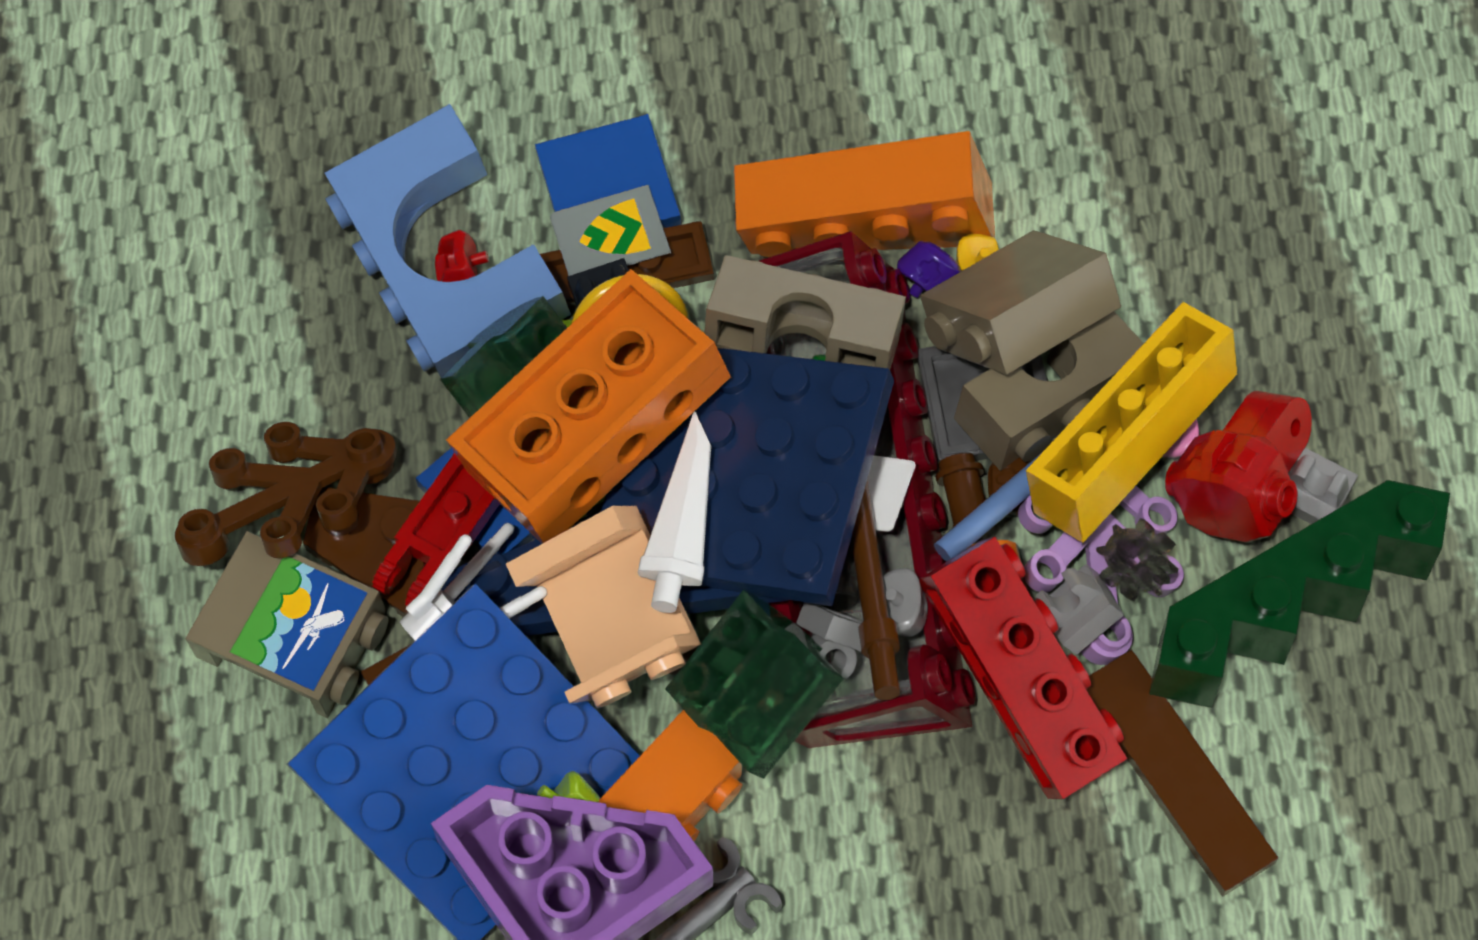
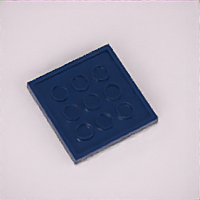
[601,348,894,606]

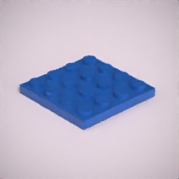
[286,584,640,940]

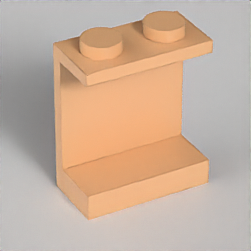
[506,506,701,708]

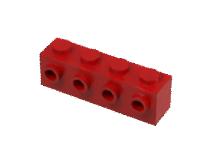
[919,537,1127,799]

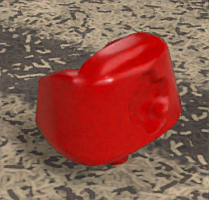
[435,230,489,282]

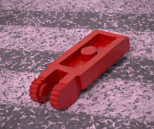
[372,453,500,607]

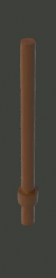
[851,479,900,700]

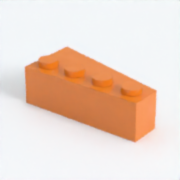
[734,131,995,257]

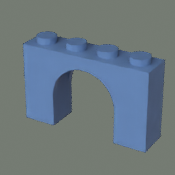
[325,104,571,384]

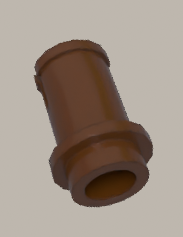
[935,453,985,527]

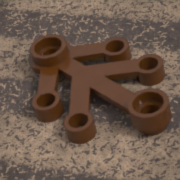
[175,422,397,566]

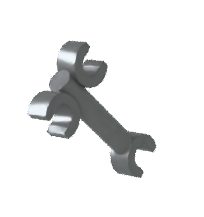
[655,837,782,940]

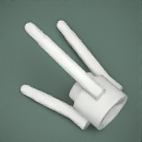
[400,523,547,640]

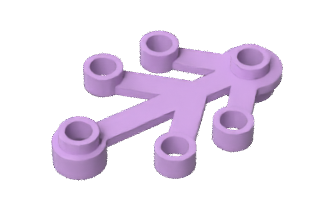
[1018,486,1184,665]

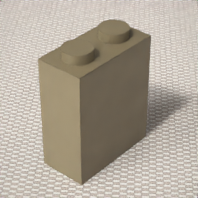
[920,230,1121,375]

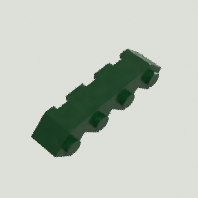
[1149,480,1450,708]

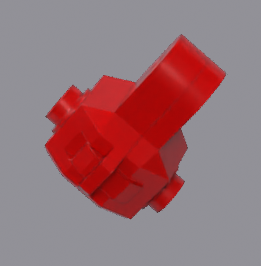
[1165,391,1312,542]

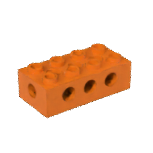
[446,269,731,544]

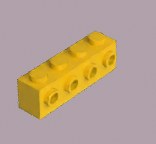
[1026,302,1237,543]

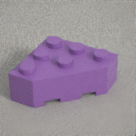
[431,785,713,940]

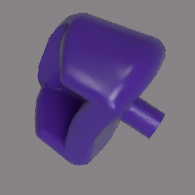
[897,241,961,298]

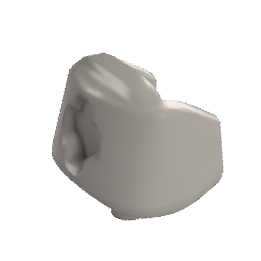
[883,568,928,637]

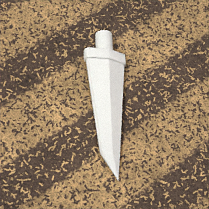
[638,411,711,613]

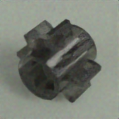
[1096,518,1179,602]

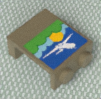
[185,531,388,719]

